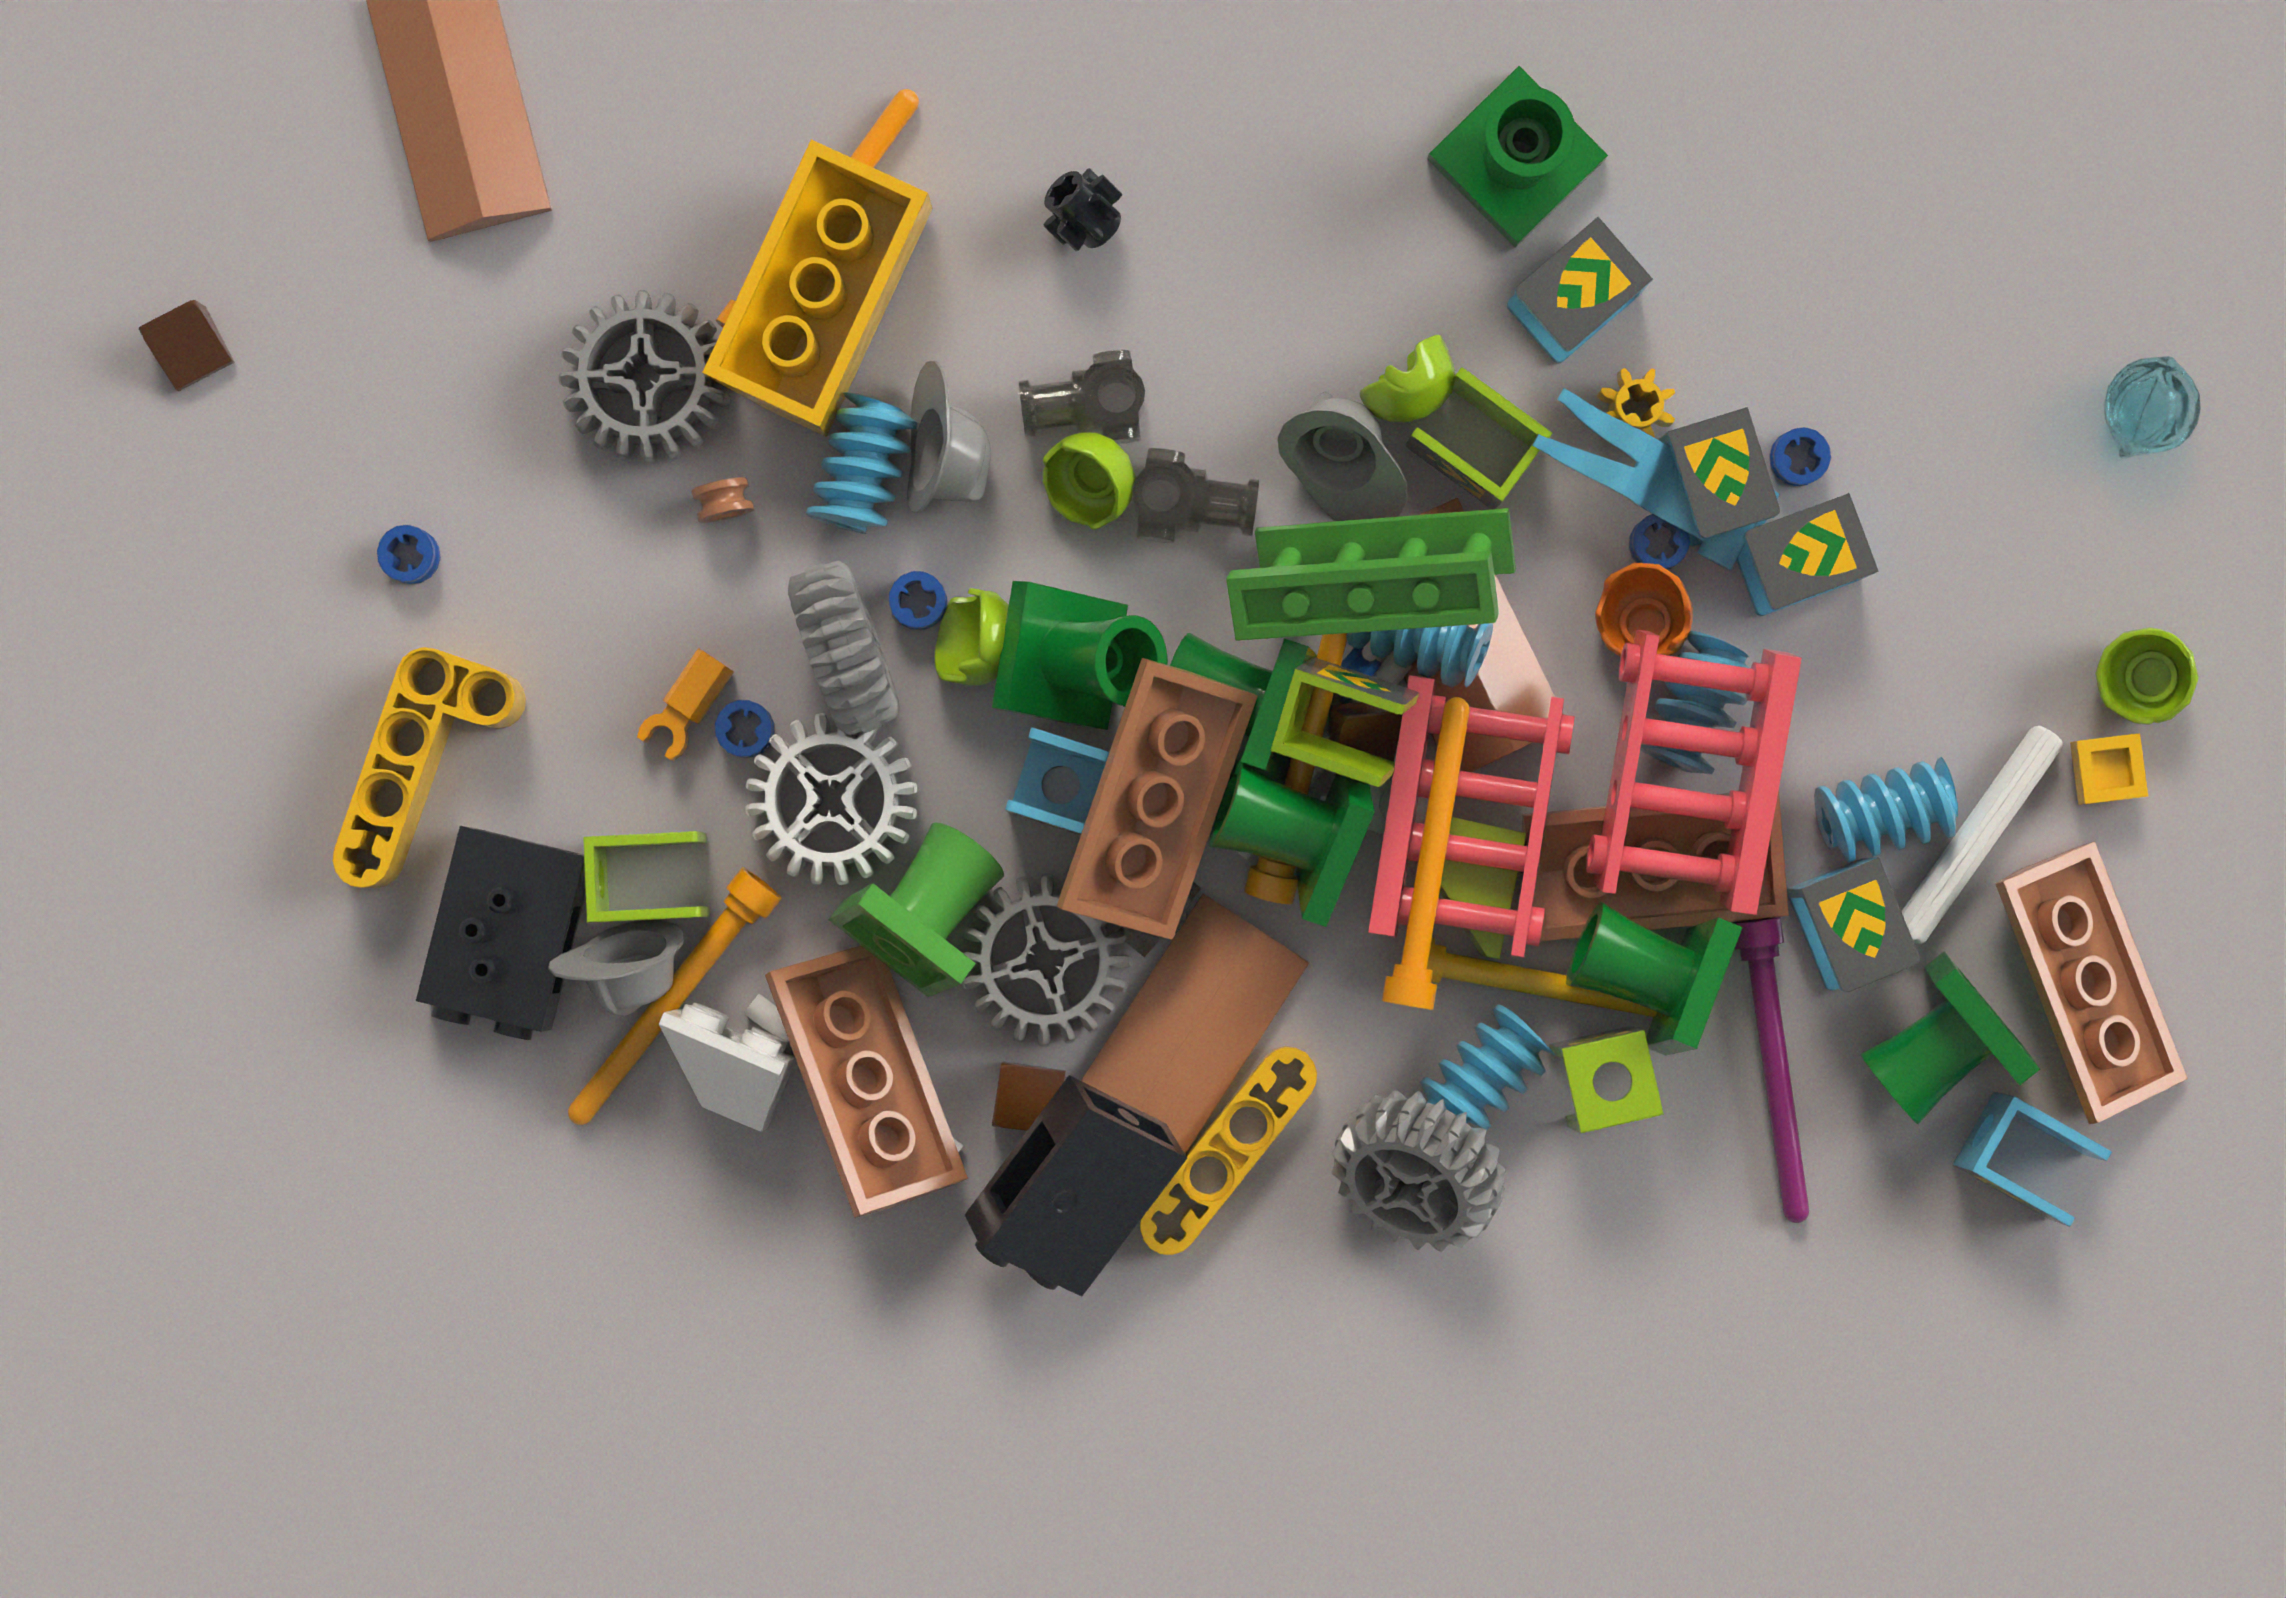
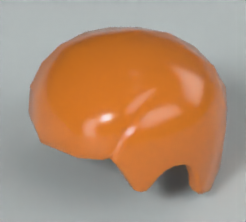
[1595,562,1693,657]

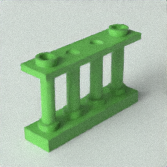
[1226,508,1516,641]

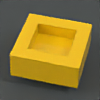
[2070,733,2148,805]

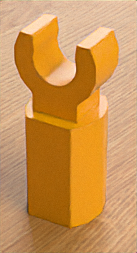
[637,648,734,761]

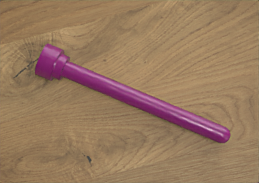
[1732,917,1809,1223]

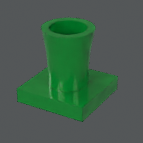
[1427,66,1608,248]
[992,581,1168,730]
[1170,633,1317,782]
[1209,761,1375,927]
[1566,902,1742,1056]
[1860,951,2041,1125]

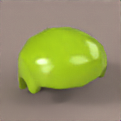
[1359,334,1455,422]
[1043,432,1136,530]
[934,588,1009,686]
[2095,627,2199,725]

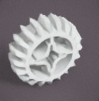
[745,713,918,885]

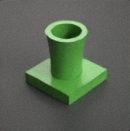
[828,822,1004,997]

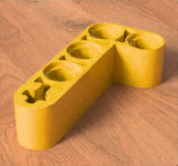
[332,647,526,888]

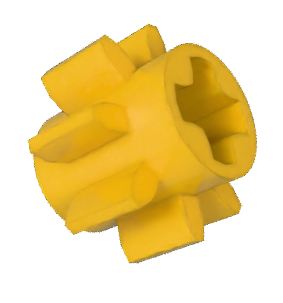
[1597,368,1675,438]

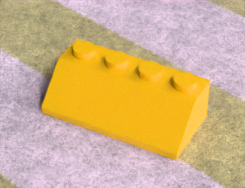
[702,139,933,437]

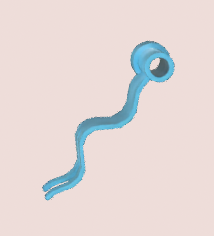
[1532,388,1780,571]

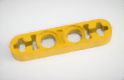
[1140,1046,1317,1255]

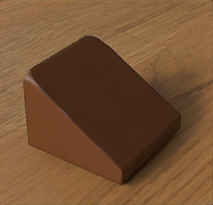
[139,300,235,391]
[1329,702,1403,762]
[992,1061,1066,1131]

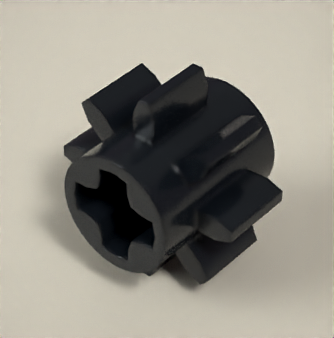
[1043,168,1122,251]

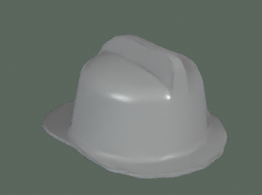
[907,361,991,513]
[1277,391,1408,521]
[548,920,684,1016]

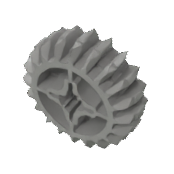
[559,290,731,464]
[787,560,900,735]
[962,873,1132,1047]
[1331,1090,1506,1252]

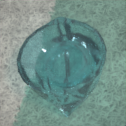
[2104,356,2201,459]

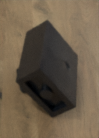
[416,826,586,1040]
[965,1075,1187,1297]

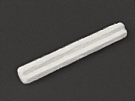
[1901,726,2063,944]

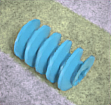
[806,392,918,534]
[1347,623,1493,688]
[1640,631,1749,775]
[1814,757,1958,863]
[1420,1004,1556,1130]

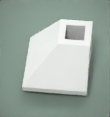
[659,1002,796,1132]

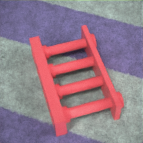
[1586,629,1802,915]
[1368,675,1575,958]

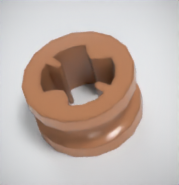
[691,477,754,523]

